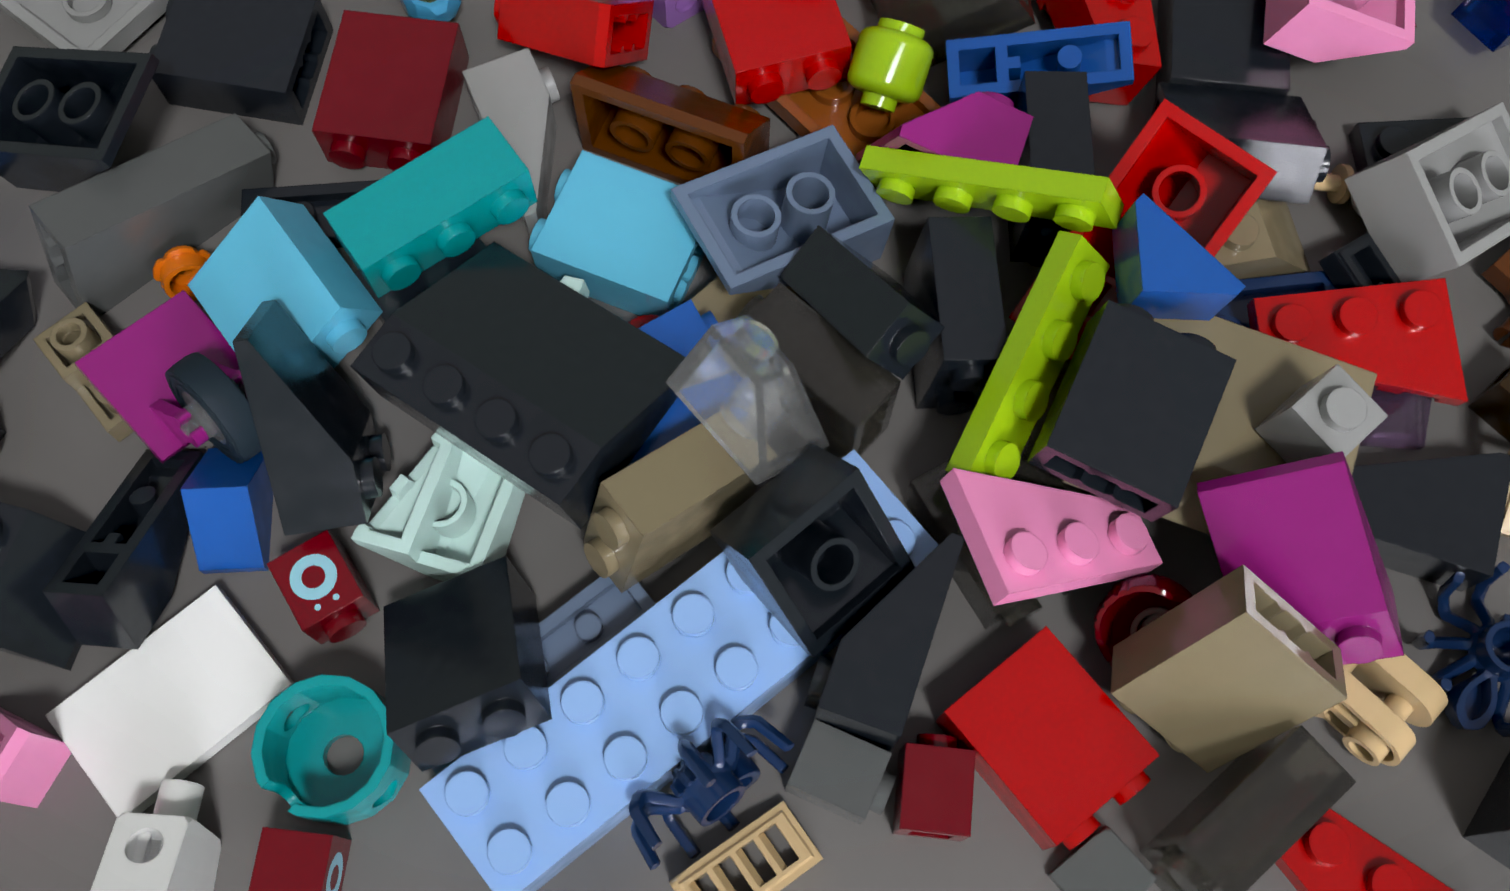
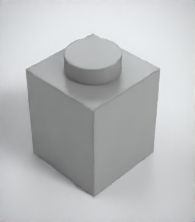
[1255,364,1388,463]

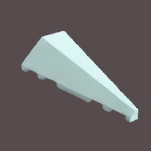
[351,275,590,581]

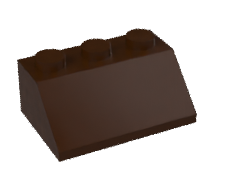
[570,65,770,184]

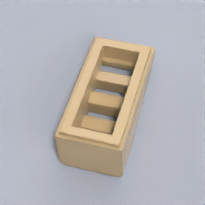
[669,801,824,891]

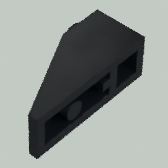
[42,449,204,650]

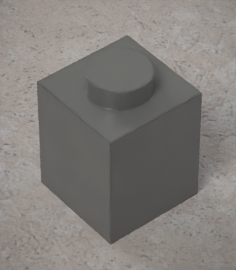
[785,719,897,825]

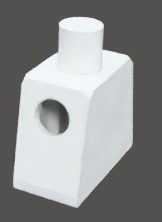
[90,779,221,891]

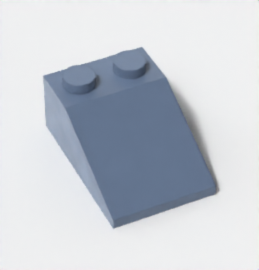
[670,125,895,295]

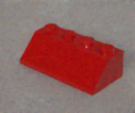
[1009,98,1277,360]

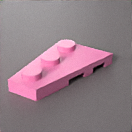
[939,468,1163,606]

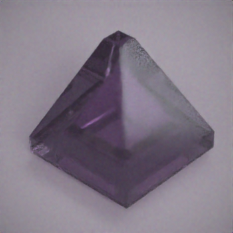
[1359,386,1432,450]

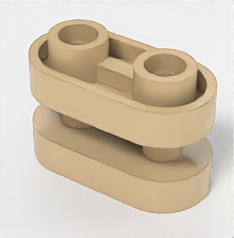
[1315,654,1448,766]

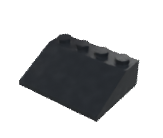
[350,242,698,529]

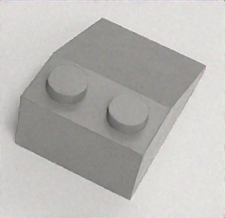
[1344,102,1510,282]

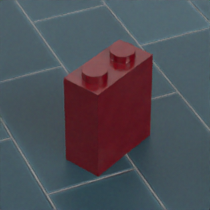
[312,10,469,171]

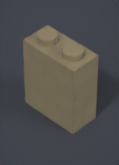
[583,406,773,593]
[1111,564,1348,773]

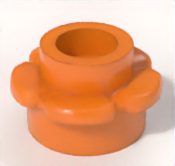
[152,245,211,301]

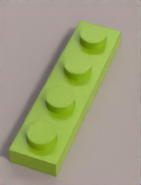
[859,145,1124,232]
[945,231,1110,479]

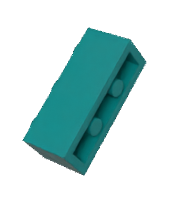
[323,116,538,298]

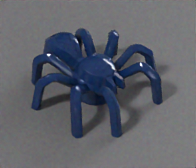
[1412,561,1510,737]
[628,715,794,870]

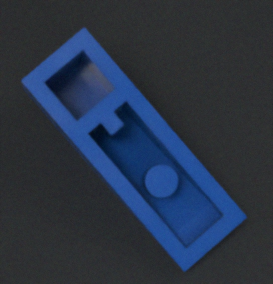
[946,21,1135,103]

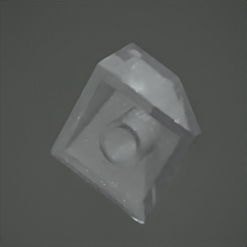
[666,314,830,485]

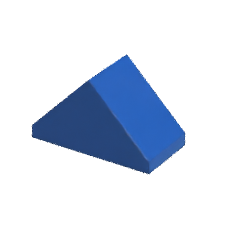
[1112,193,1246,321]
[180,448,273,574]

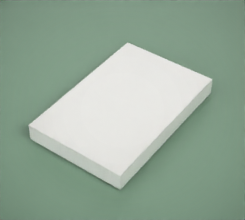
[45,585,294,817]

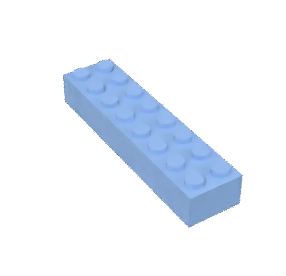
[419,449,938,891]

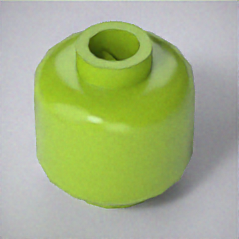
[847,18,934,113]

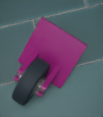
[75,290,262,464]

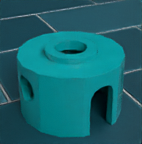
[251,674,411,825]

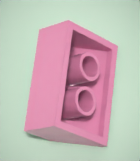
[1263,0,1415,63]

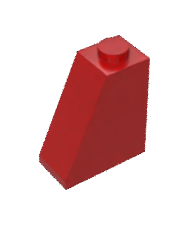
[494,0,654,68]

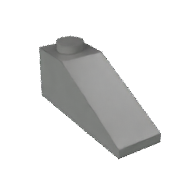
[462,48,560,237]

